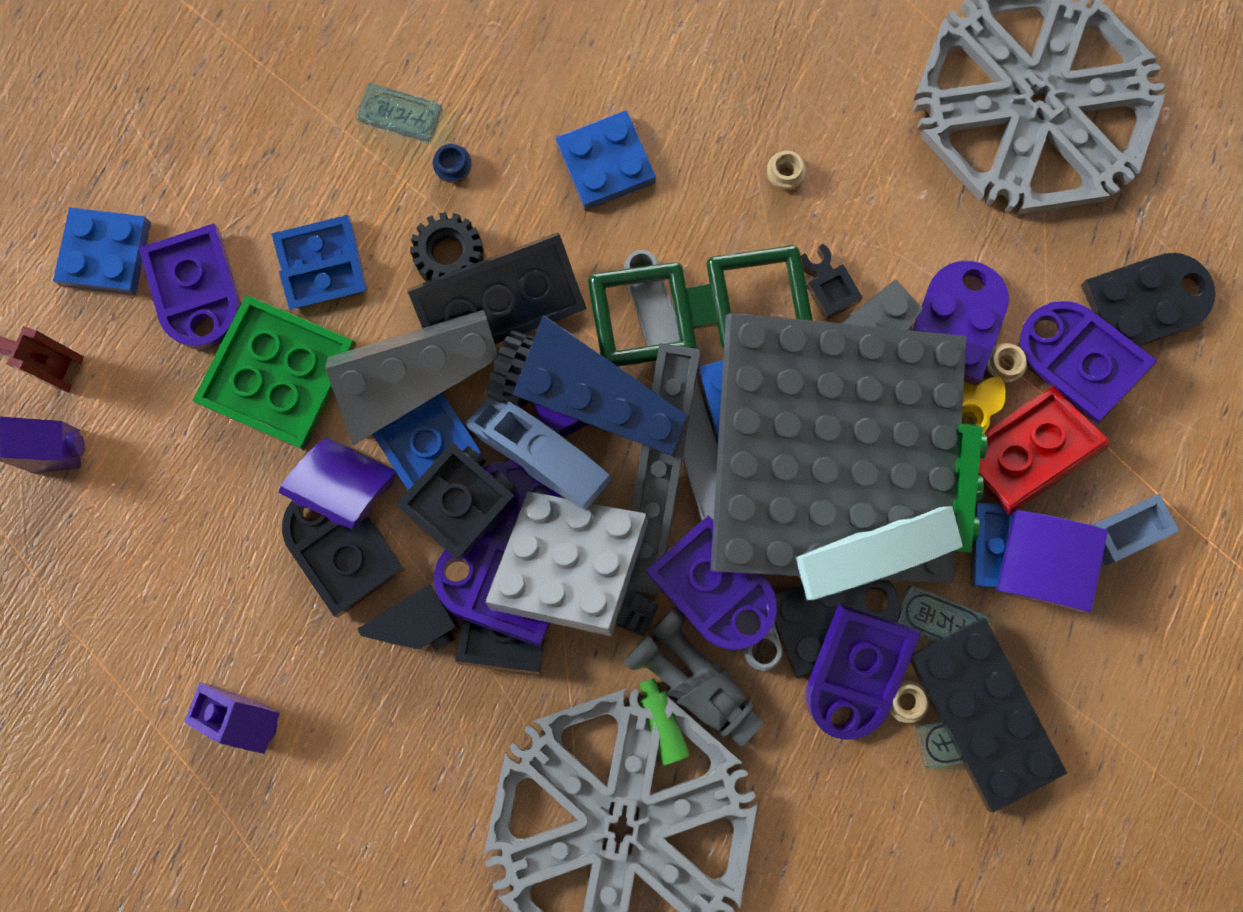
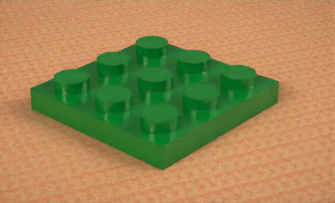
[192,295,357,451]

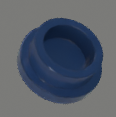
[432,144,472,183]

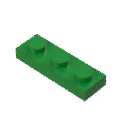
[953,423,987,552]

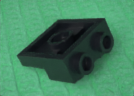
[396,442,519,562]

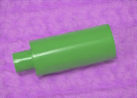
[638,678,690,766]

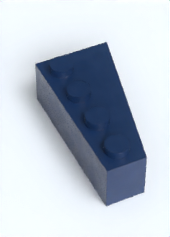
[513,315,690,457]

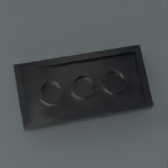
[407,232,587,344]
[910,618,1068,813]

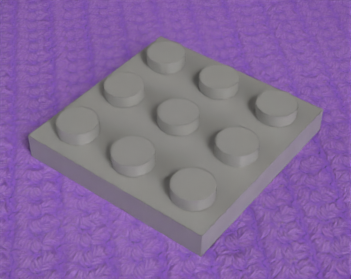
[486,491,648,636]

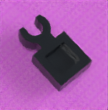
[801,244,863,320]

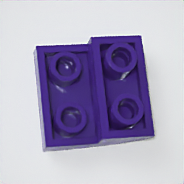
[278,437,396,529]
[996,510,1108,614]

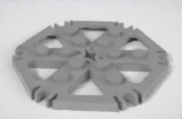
[912,0,1166,215]
[484,688,757,912]

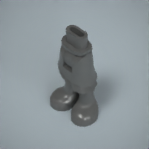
[622,606,764,747]

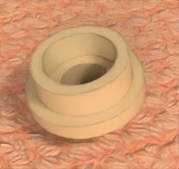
[766,151,806,190]
[986,343,1027,383]
[889,680,929,723]

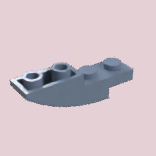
[463,397,612,511]

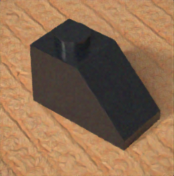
[357,584,461,653]

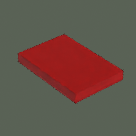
[979,386,1110,515]

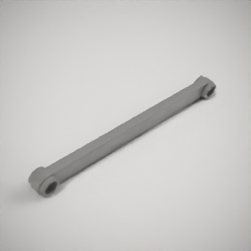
[624,250,783,671]

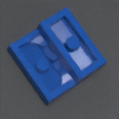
[271,215,367,310]

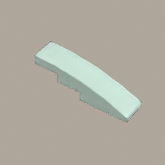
[796,506,963,600]

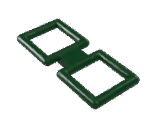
[588,245,813,367]

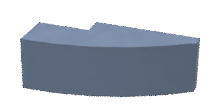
[1091,494,1179,568]

